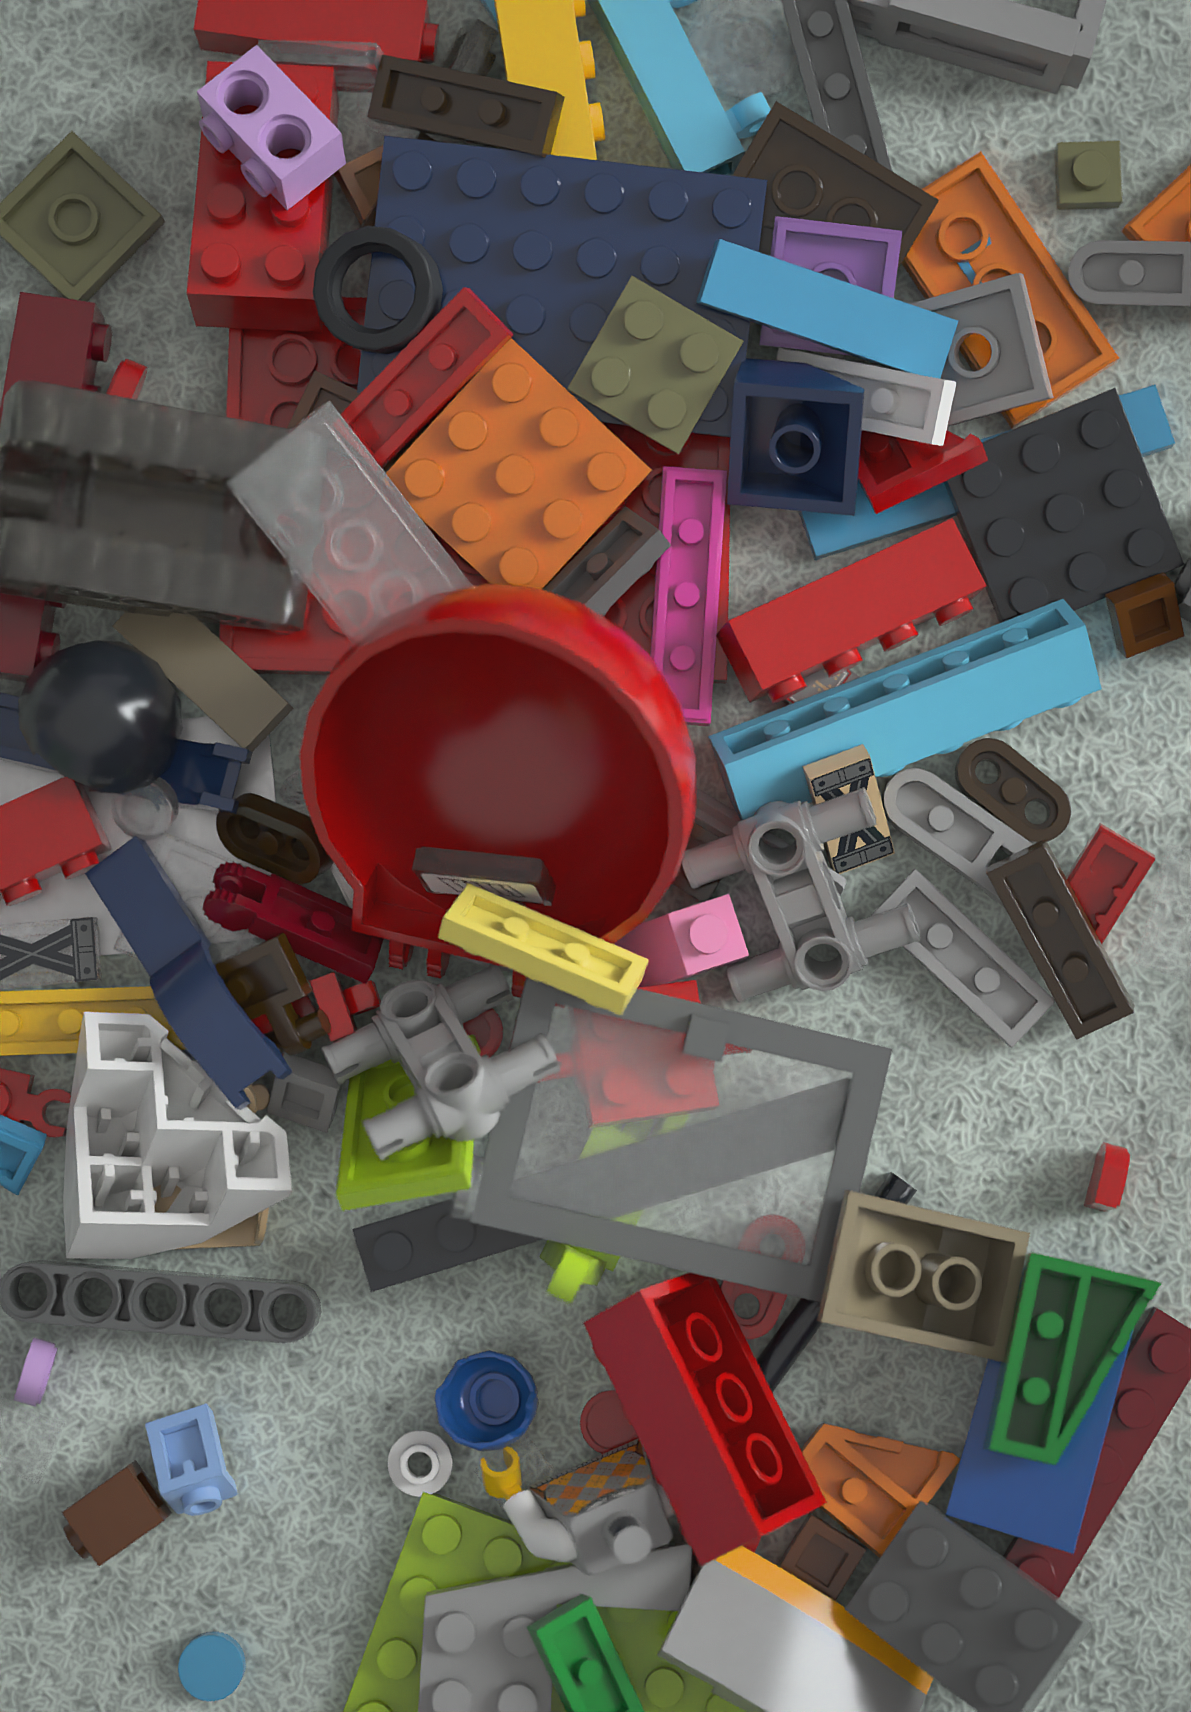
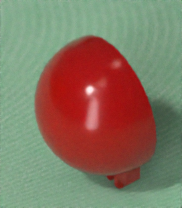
[299,584,696,1008]

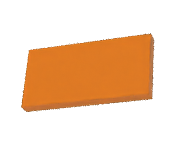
[901,151,1119,429]

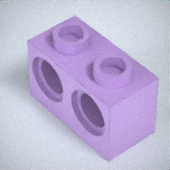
[197,45,346,210]

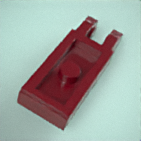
[202,861,384,984]

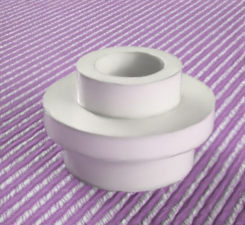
[388,1430,453,1496]

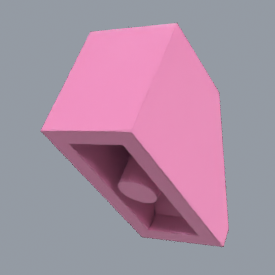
[615,894,749,987]

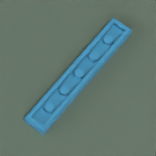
[798,385,1175,560]

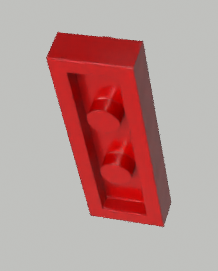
[330,287,514,472]

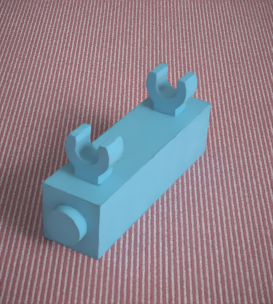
[588,0,771,176]

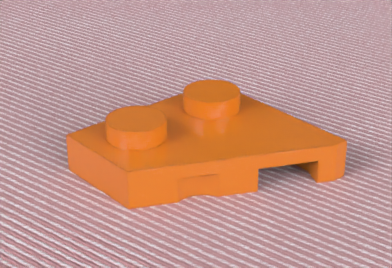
[801,1423,961,1558]

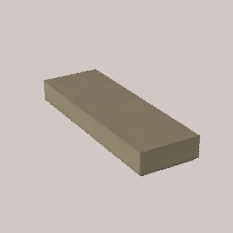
[112,580,294,752]

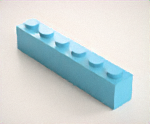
[708,599,1102,820]

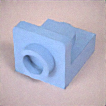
[145,1403,238,1516]

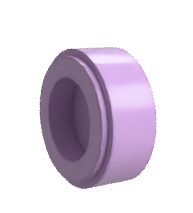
[14,1338,58,1407]

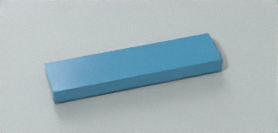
[696,239,958,379]

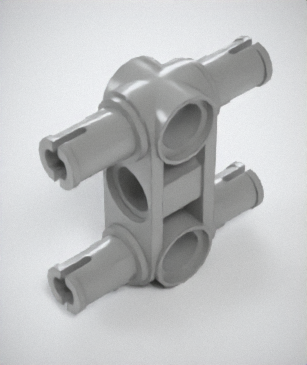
[681,787,921,1002]
[321,964,561,1161]

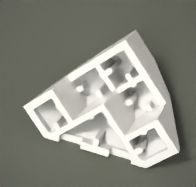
[63,1012,292,1259]

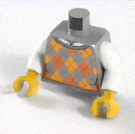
[480,1439,675,1575]

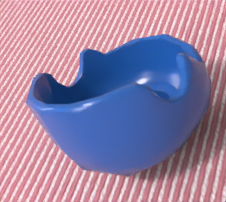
[434,1350,539,1451]

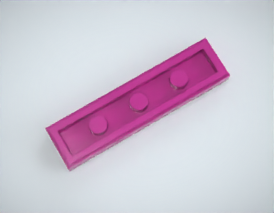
[650,466,727,726]

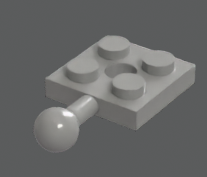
[852,273,1053,427]

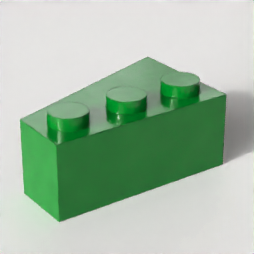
[983,1252,1162,1465]

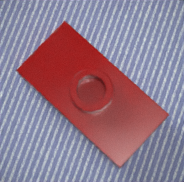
[1066,823,1156,944]

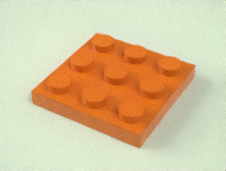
[380,338,652,590]

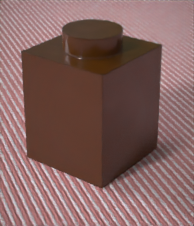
[62,1460,172,1567]

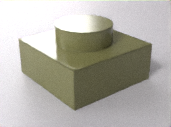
[1054,140,1122,210]

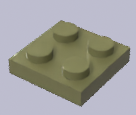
[0,131,165,302]
[567,276,744,455]

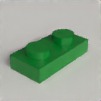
[526,1593,645,1712]

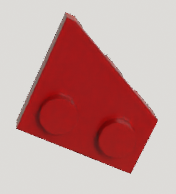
[858,430,988,514]

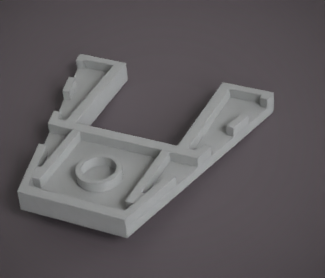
[418,1541,692,1712]

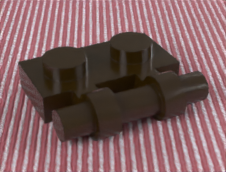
[214,932,331,1056]

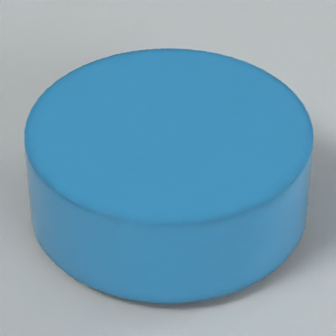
[178,1631,246,1701]

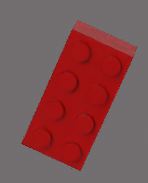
[187,61,339,332]
[583,1272,827,1566]

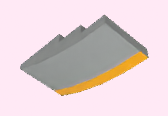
[657,1546,934,1712]

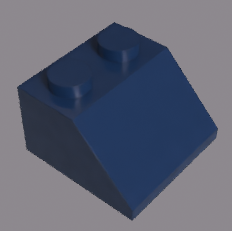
[727,358,865,516]

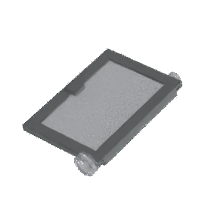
[449,977,893,1302]

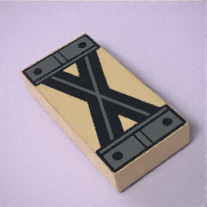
[803,744,895,874]

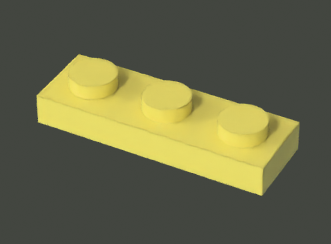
[438,883,649,1015]

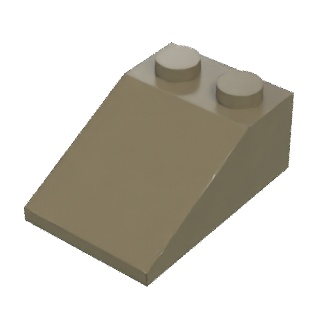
[817,1190,1030,1362]

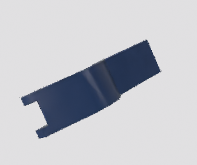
[0,692,253,814]
[85,836,293,1110]

